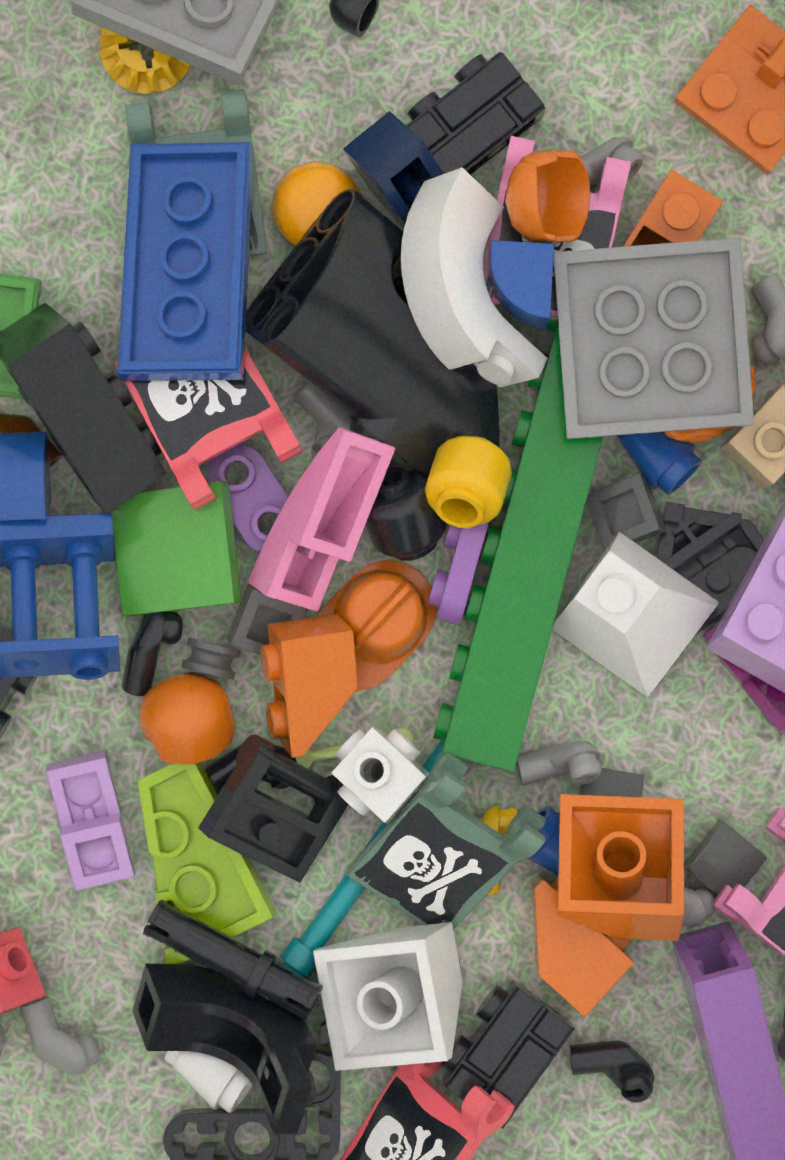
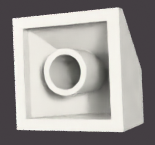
[552,532,719,698]
[313,922,463,1071]

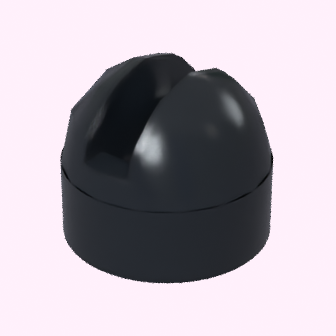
[329,0,379,37]

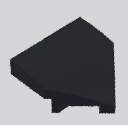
[656,502,764,635]

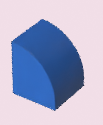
[489,240,554,329]
[0,432,52,521]

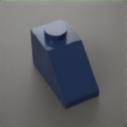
[343,111,444,230]

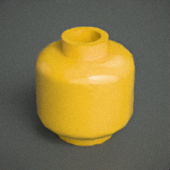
[425,436,512,528]

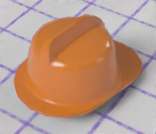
[317,560,437,692]

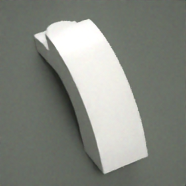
[401,167,548,388]

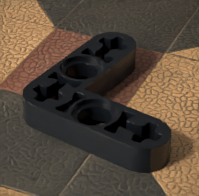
[163,994,341,1160]

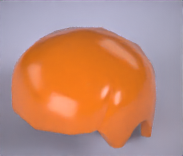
[505,150,591,244]
[138,672,236,765]

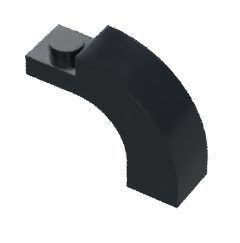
[132,963,318,1134]

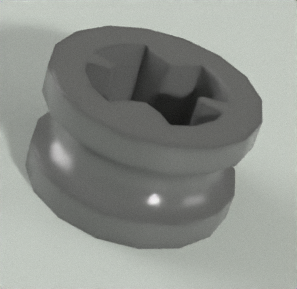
[181,637,241,680]

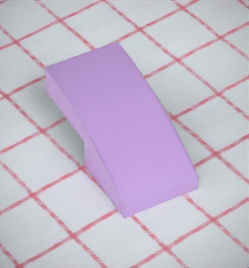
[46,750,135,891]

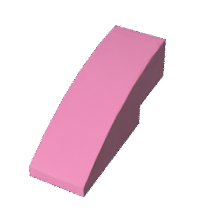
[247,427,395,612]

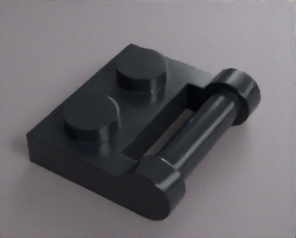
[198,734,348,883]

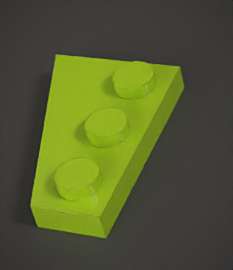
[138,762,278,964]

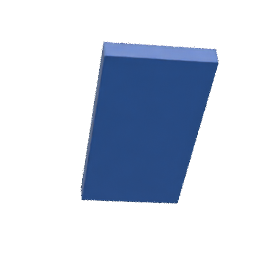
[117,142,254,381]

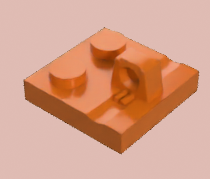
[674,5,785,175]

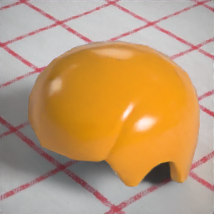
[271,161,362,247]

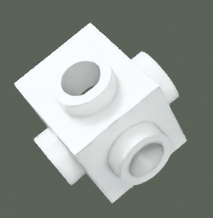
[331,727,430,823]

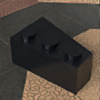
[0,302,167,515]

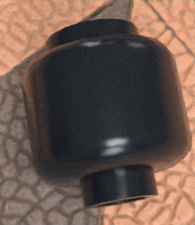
[365,467,446,561]

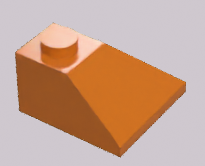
[557,794,684,941]

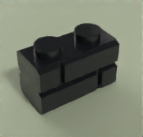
[406,51,546,175]
[440,980,575,1129]

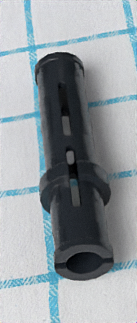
[143,899,324,1021]

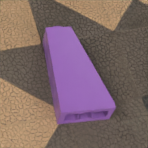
[672,921,785,1160]

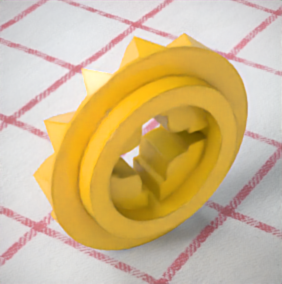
[99,27,191,94]

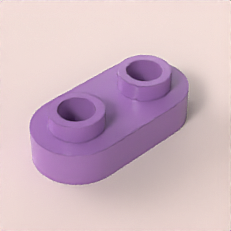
[207,444,288,553]
[428,522,489,625]

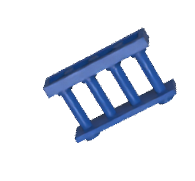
[0,513,121,680]

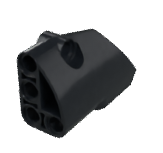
[246,189,500,476]

